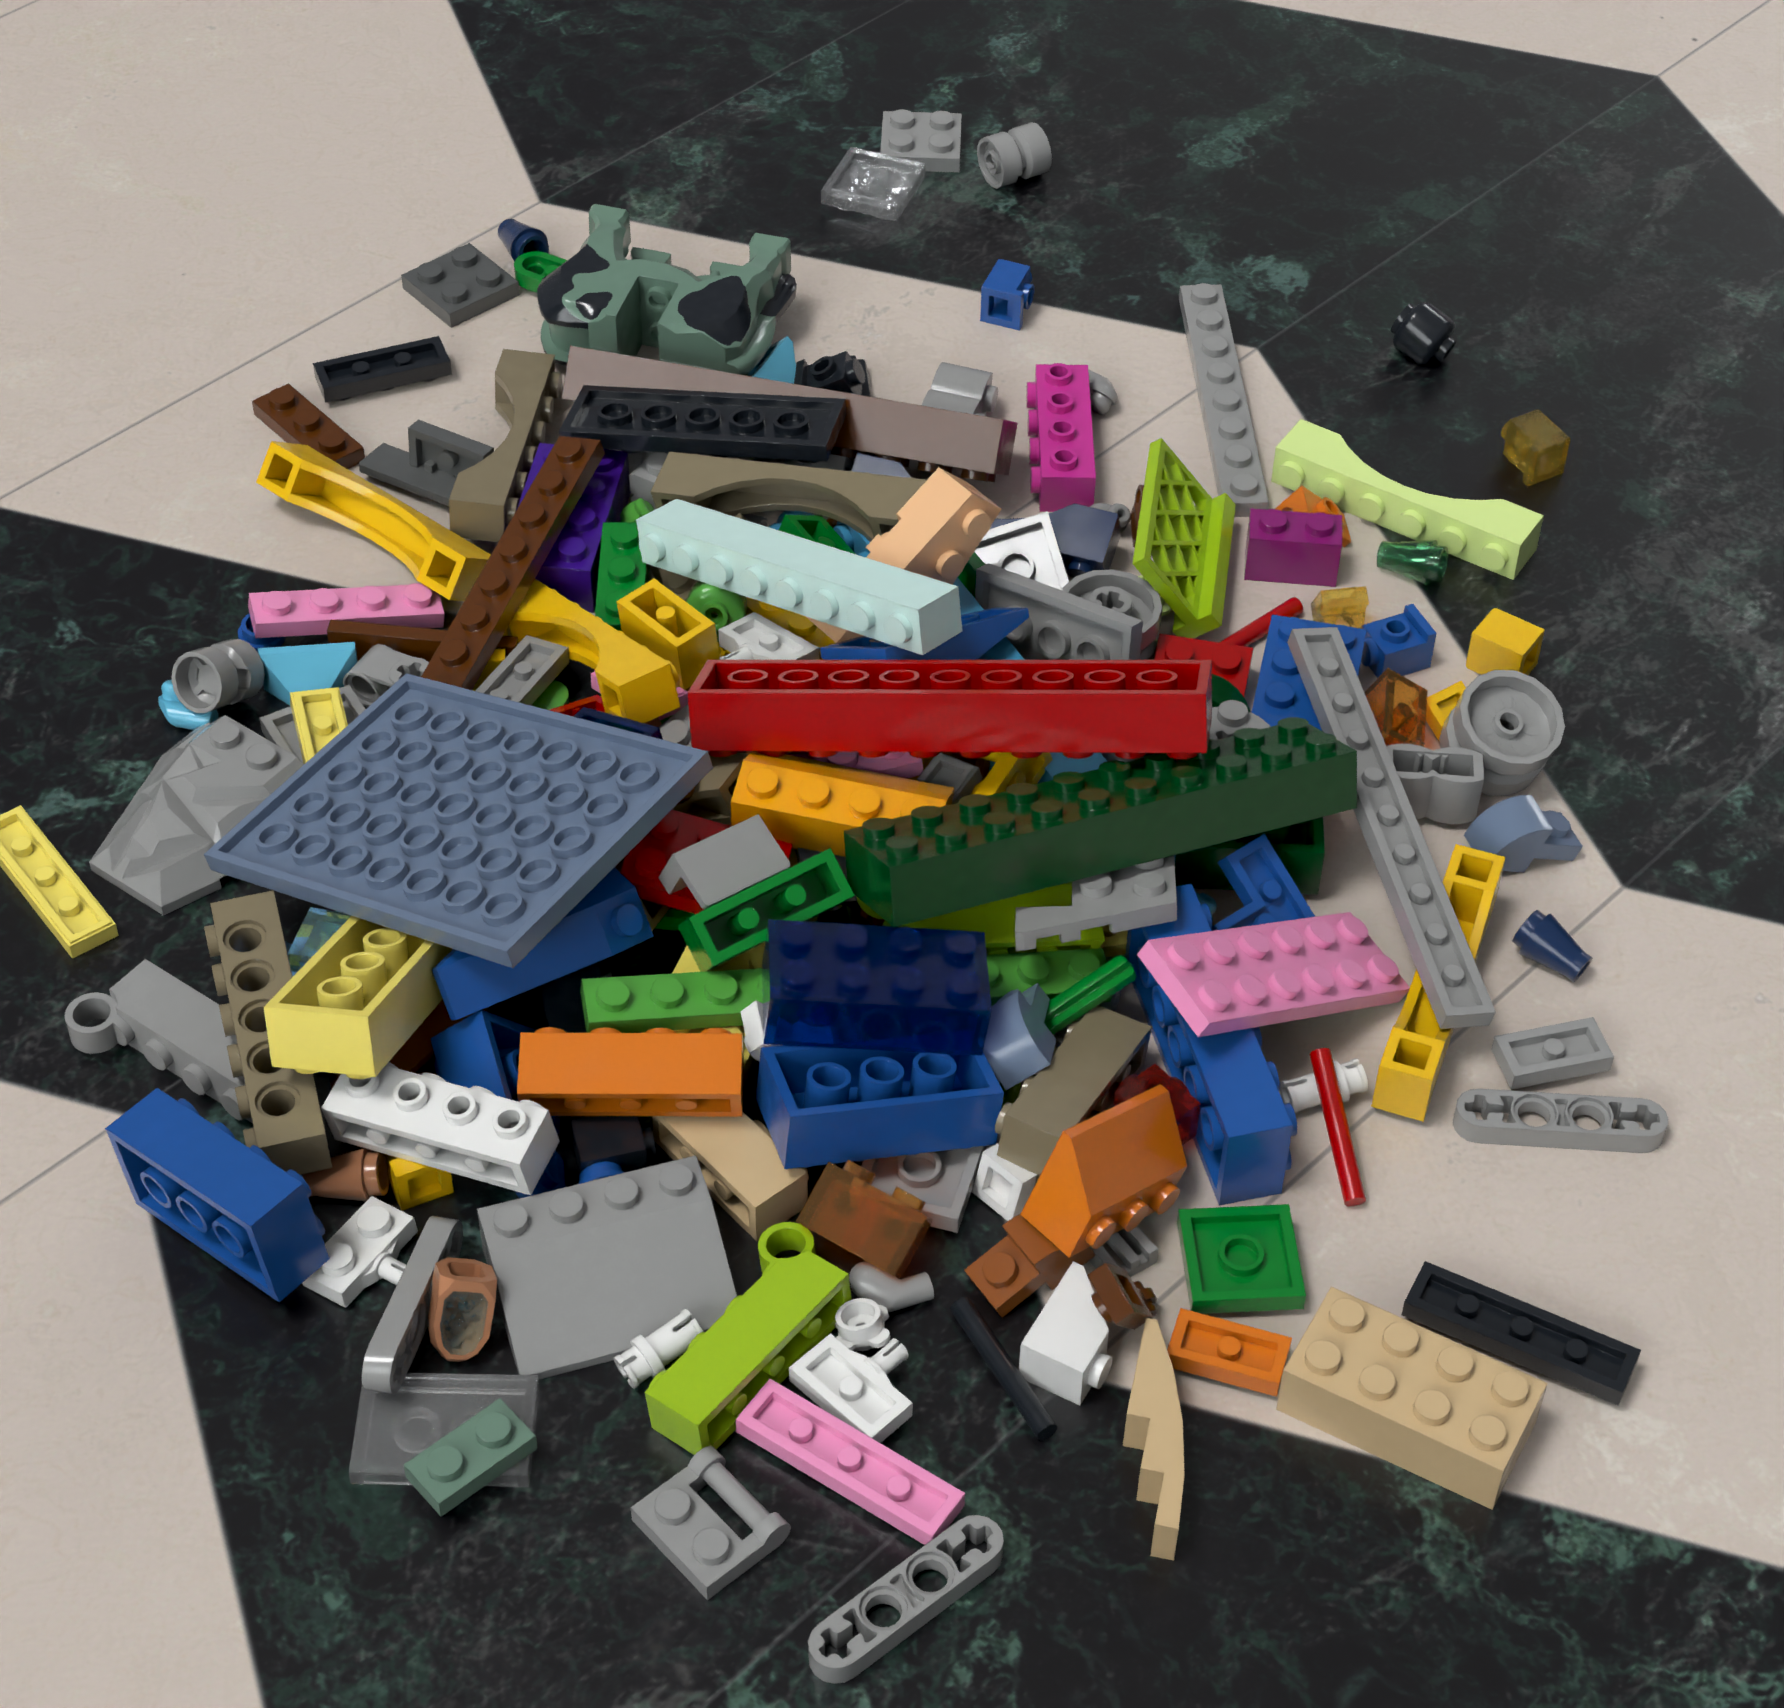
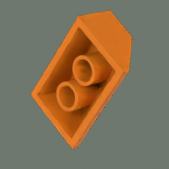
[1020,1084,1187,1258]

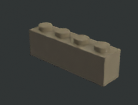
[995,1005,1152,1175]

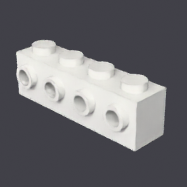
[321,1062,560,1195]

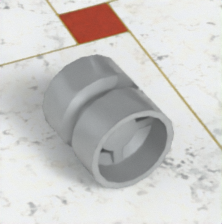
[977,122,1052,189]
[171,639,265,713]

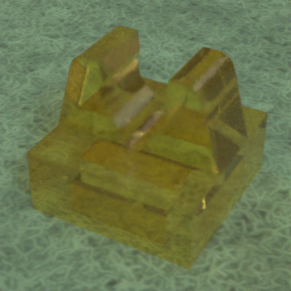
[1310,586,1369,629]

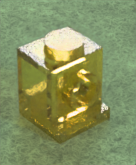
[1501,409,1570,486]

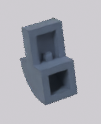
[1464,795,1583,872]
[974,983,1056,1090]

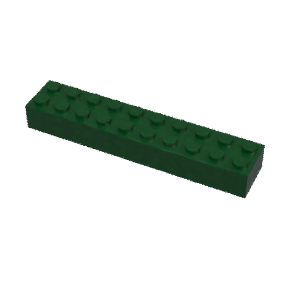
[844,717,1357,927]

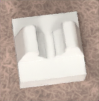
[972,1143,1040,1221]

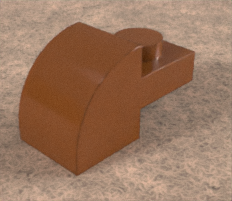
[964,1214,1095,1317]

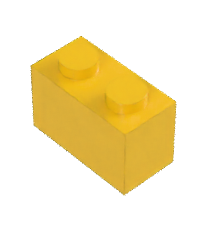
[616,578,720,690]

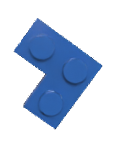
[1212,834,1315,931]

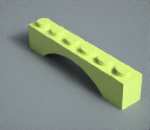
[1271,419,1544,580]

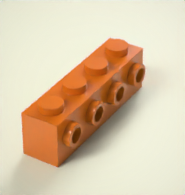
[517,1027,744,1117]

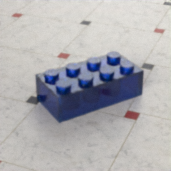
[762,919,992,1056]

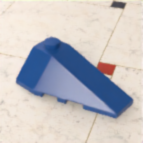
[820,608,1029,660]
[432,867,654,1021]
[430,1010,566,1198]

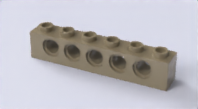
[204,890,332,1175]

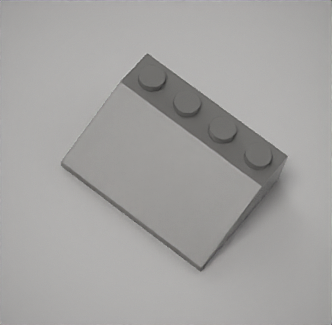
[477,1155,737,1384]

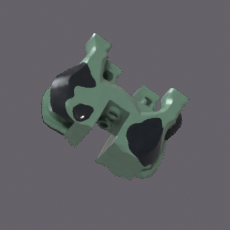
[537,204,797,376]

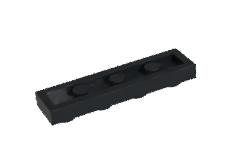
[1401,1261,1641,1406]

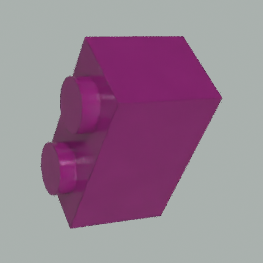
[1244,508,1342,587]

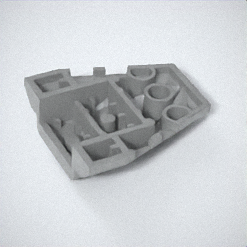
[89,715,303,915]

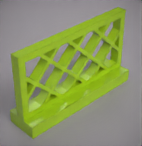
[1132,438,1236,639]

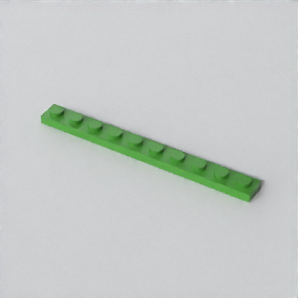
[580,948,1113,1033]

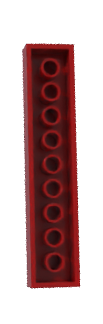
[688,660,1212,759]

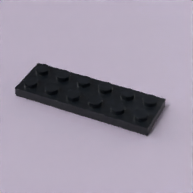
[559,385,847,464]

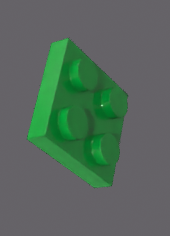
[1177,1204,1306,1314]

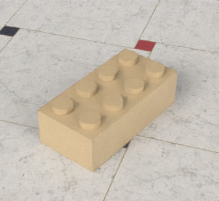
[1276,1286,1548,1510]

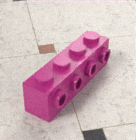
[1026,363,1096,512]

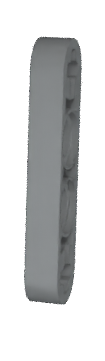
[1453,1089,1668,1153]
[362,1216,463,1394]
[808,1515,1004,1684]

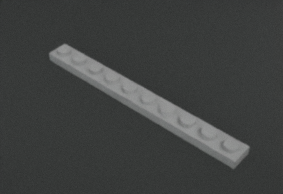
[1287,627,1496,1029]

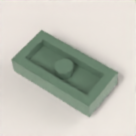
[404,1398,537,1517]

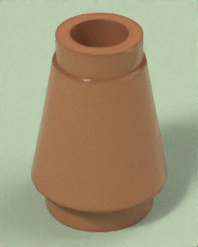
[303,1148,389,1202]

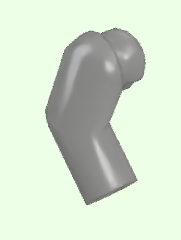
[1088,369,1118,415]
[849,1262,934,1313]

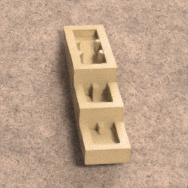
[1123,1318,1185,1561]

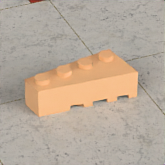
[807,467,1002,643]

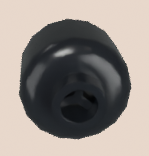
[1391,302,1457,366]

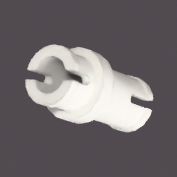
[1280,1058,1368,1114]
[613,1309,703,1389]

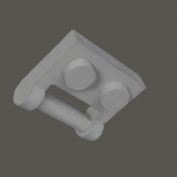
[631,1446,791,1600]

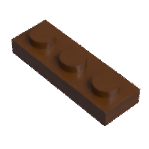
[252,383,365,469]

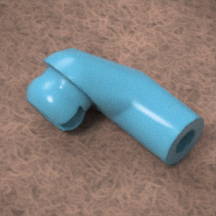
[158,680,218,730]

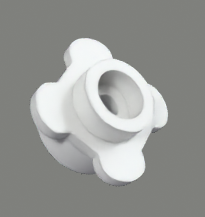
[835,1298,891,1351]

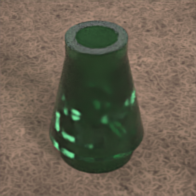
[1377,540,1448,585]

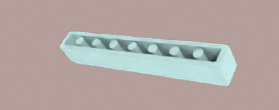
[636,499,962,655]

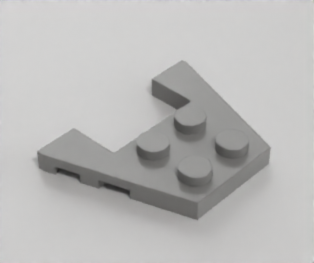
[1015,855,1177,951]

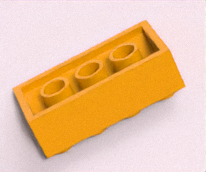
[731,751,955,857]

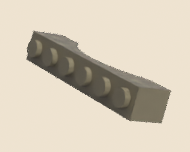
[449,349,562,542]
[650,452,927,542]

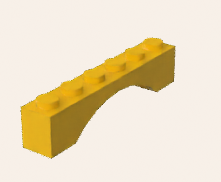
[256,441,491,601]
[504,579,681,730]
[1371,844,1506,1122]

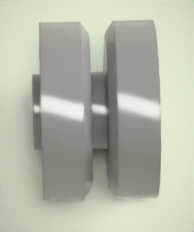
[1062,569,1162,660]
[1439,670,1565,796]

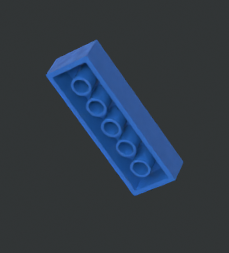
[1125,884,1297,1206]

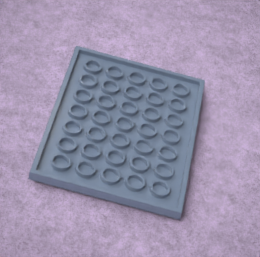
[204,673,713,968]

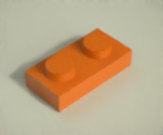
[1167,1308,1292,1397]

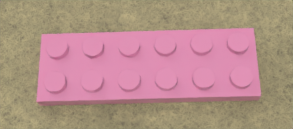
[1137,912,1410,1037]

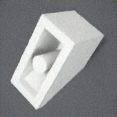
[1019,1261,1113,1406]

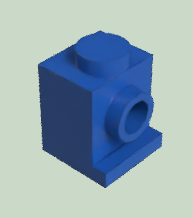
[980,259,1035,331]
[1361,604,1437,682]

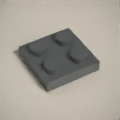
[401,243,520,328]

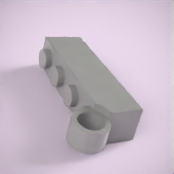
[64,959,253,1124]

